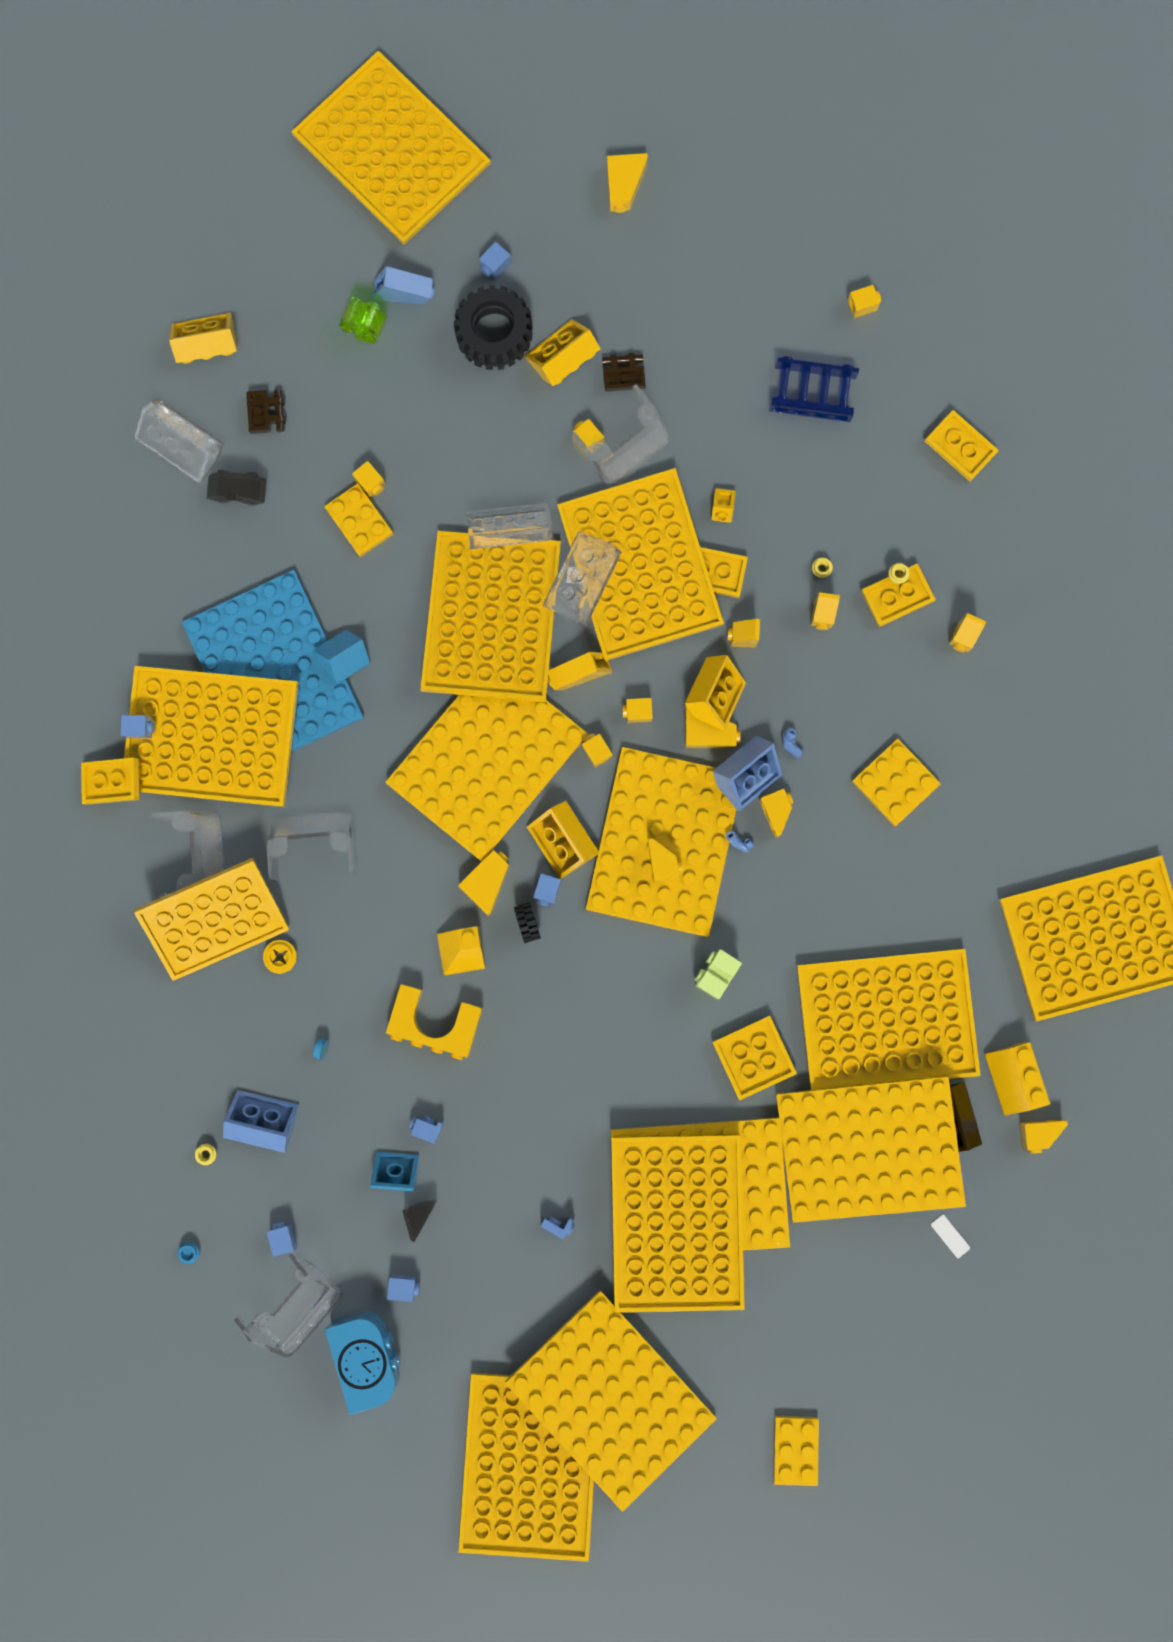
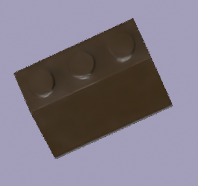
[950,1082,982,1152]

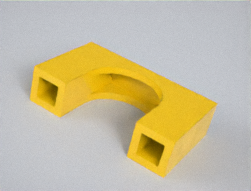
[386,984,483,1060]

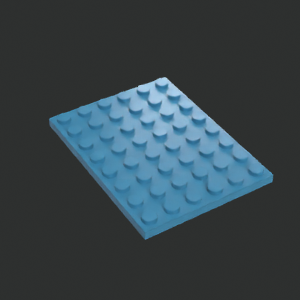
[181,570,364,752]

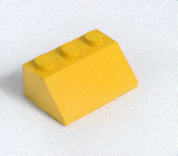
[169,312,237,364]
[525,319,600,386]
[685,655,746,730]
[527,801,600,879]
[984,1042,1050,1115]

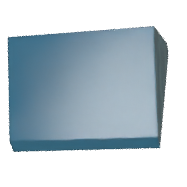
[312,630,370,685]
[370,1152,419,1191]

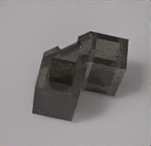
[206,470,267,506]

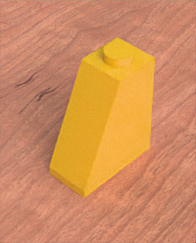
[607,153,648,213]
[548,652,613,691]
[685,706,740,748]
[458,850,509,916]

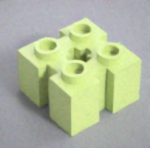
[694,949,742,999]

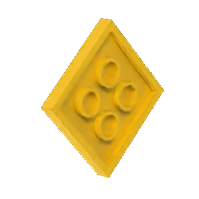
[851,739,941,827]
[712,1015,797,1101]

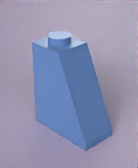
[372,266,434,305]

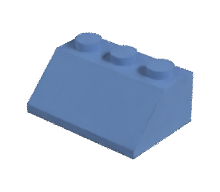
[713,736,783,811]
[223,1090,299,1153]

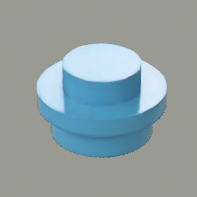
[178,1242,200,1264]

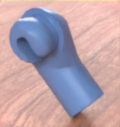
[782,728,804,759]
[726,831,754,853]

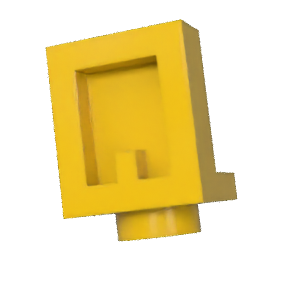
[711,488,736,523]

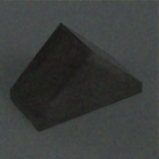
[402,1199,437,1242]

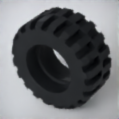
[454,285,533,370]

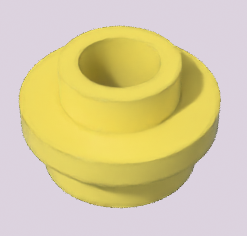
[812,557,833,578]
[888,563,910,584]
[195,1144,217,1165]

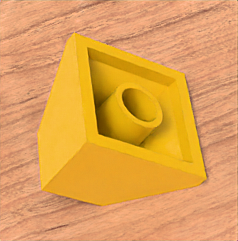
[437,926,485,976]

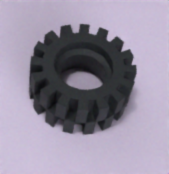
[513,902,541,943]

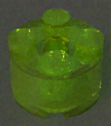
[339,297,387,344]

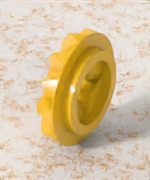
[263,940,297,974]

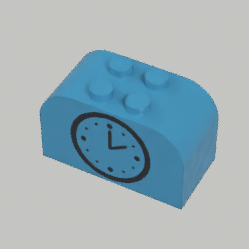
[325,1311,400,1415]

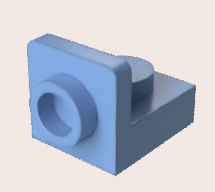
[541,1216,575,1239]

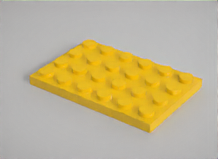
[134,858,289,981]

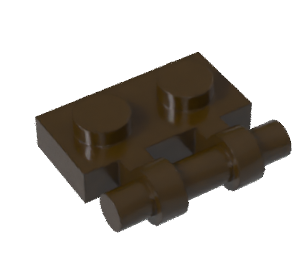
[602,353,646,392]
[246,390,286,434]

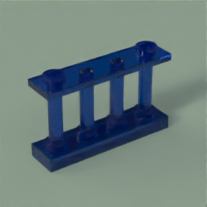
[769,356,859,422]

